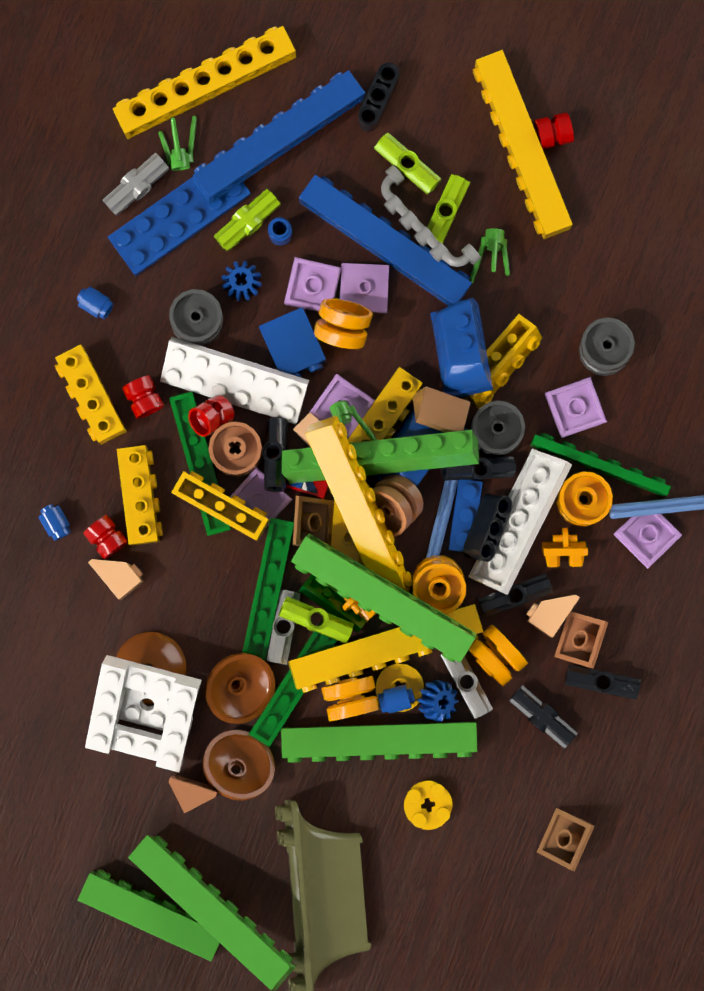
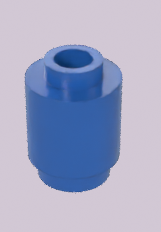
[268,217,293,246]
[77,286,114,319]
[38,504,71,541]
[378,684,415,714]

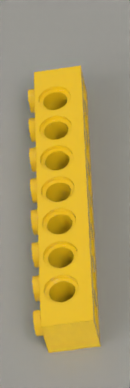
[112,26,296,140]

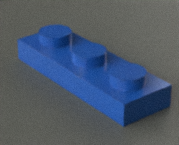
[448,480,483,552]

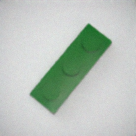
[299,574,366,633]

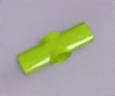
[374,132,441,195]
[427,174,470,244]
[214,189,281,252]
[278,596,354,644]

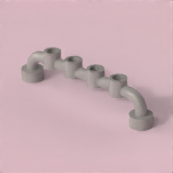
[381,165,481,267]

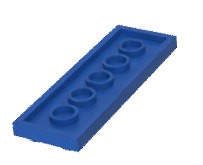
[108,177,251,276]

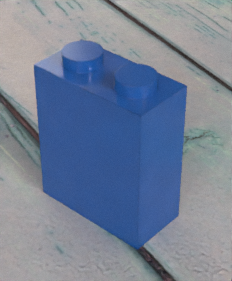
[259,307,326,377]

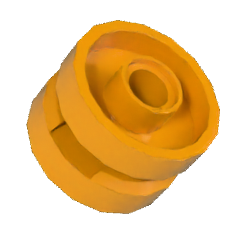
[314,298,373,349]
[556,472,613,527]
[412,555,466,614]
[468,625,528,686]
[321,676,380,721]

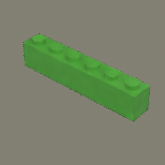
[78,869,219,961]

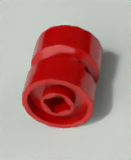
[534,112,574,149]
[122,375,164,419]
[188,395,234,437]
[83,515,128,560]

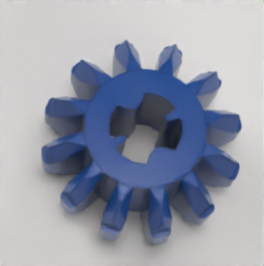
[222,261,262,302]
[417,680,459,722]

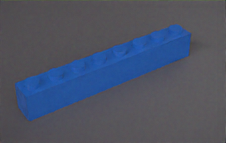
[193,70,365,204]
[299,175,472,306]

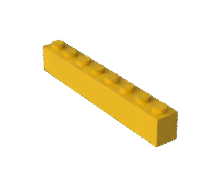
[473,50,573,239]
[305,415,413,592]
[288,604,483,693]

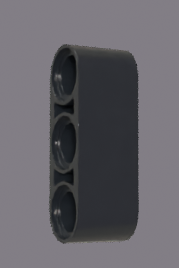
[358,62,399,132]
[463,493,513,562]

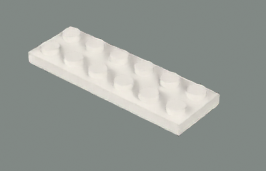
[160,337,309,424]
[468,449,572,595]

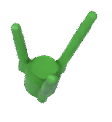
[158,116,197,171]
[469,228,510,284]
[329,401,377,441]

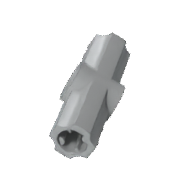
[103,153,169,216]
[266,590,301,665]
[440,654,493,719]

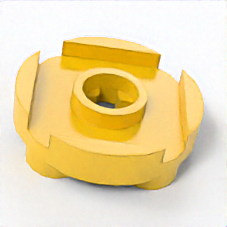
[376,664,424,712]
[404,780,452,830]

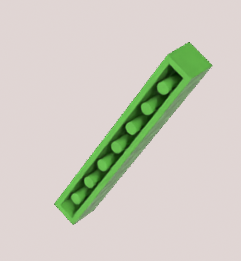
[282,430,479,484]
[291,533,477,663]
[281,722,477,762]
[128,835,296,990]

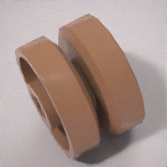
[209,422,263,477]
[372,474,424,537]

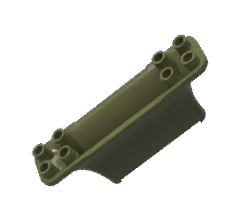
[275,799,371,991]

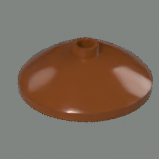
[116,632,187,704]
[205,653,275,724]
[203,730,275,801]

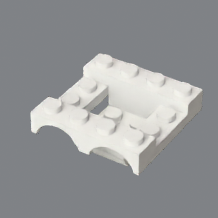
[85,655,202,772]

